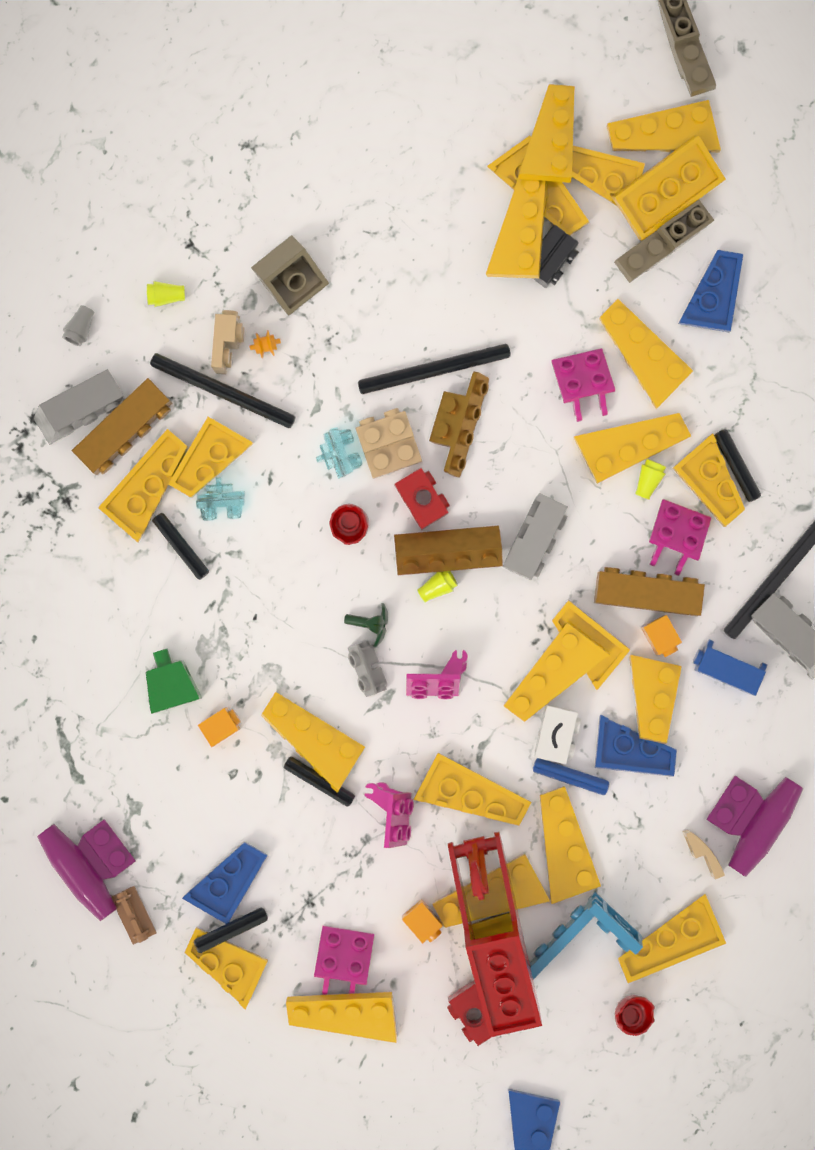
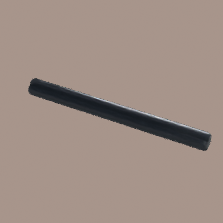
[358,344,511,394]
[150,353,296,428]
[724,520,815,639]

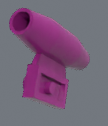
[706,776,804,877]
[37,819,136,921]

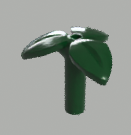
[344,603,388,648]

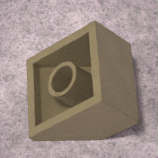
[251,235,329,316]

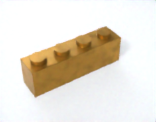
[71,378,173,475]
[394,525,503,575]
[594,567,705,616]

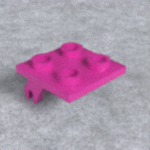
[551,348,615,422]
[649,499,712,576]
[406,650,468,700]
[364,782,414,848]
[314,926,374,995]

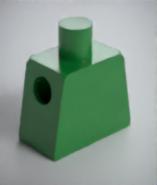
[146,648,202,714]

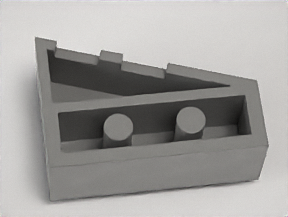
[34,369,124,446]
[502,493,568,580]
[751,593,815,680]

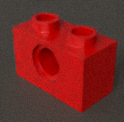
[394,468,450,530]
[447,980,491,1046]

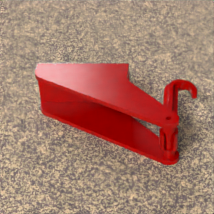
[448,832,542,1037]

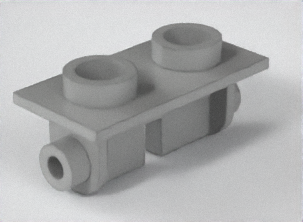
[347,641,387,697]

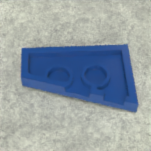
[678,250,743,333]
[594,715,677,777]
[182,842,268,924]
[508,1089,560,1150]

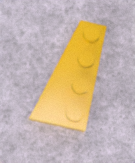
[518,84,575,183]
[607,100,721,153]
[487,135,590,236]
[486,179,547,279]
[599,299,693,409]
[573,413,691,484]
[98,429,188,543]
[504,622,610,722]
[261,692,365,792]
[413,753,532,826]
[540,786,601,904]
[432,854,550,928]
[618,894,726,983]
[286,992,397,1043]

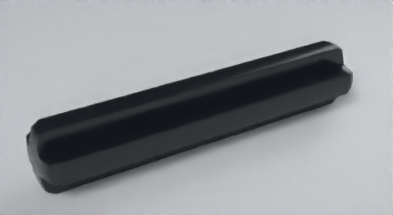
[714,429,761,502]
[152,513,209,580]
[284,756,355,807]
[193,907,268,953]

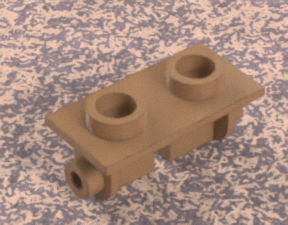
[111,886,157,945]

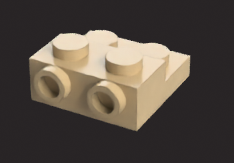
[211,310,245,374]
[355,408,422,479]

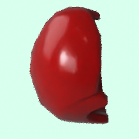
[329,503,369,545]
[614,995,655,1036]

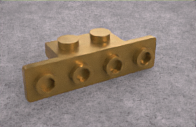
[429,371,489,478]

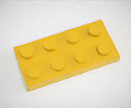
[612,136,726,241]

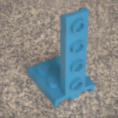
[530,892,643,980]

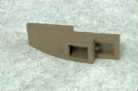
[658,0,716,97]
[614,200,714,283]

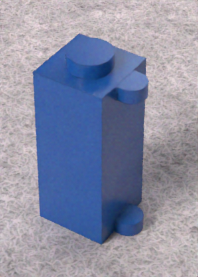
[693,639,767,696]

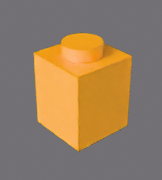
[641,615,682,657]
[198,707,241,747]
[402,899,443,944]

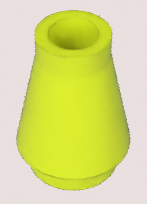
[147,281,185,307]
[635,459,666,500]
[417,571,458,603]

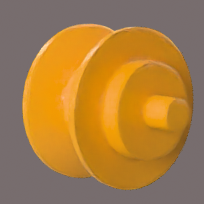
[249,330,281,359]

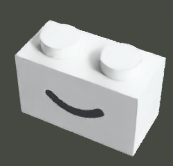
[534,705,581,764]

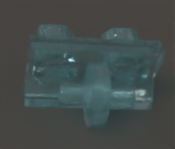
[316,427,362,479]
[196,477,245,521]

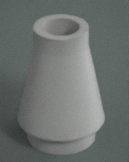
[62,305,95,346]

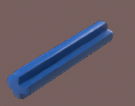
[533,758,609,795]

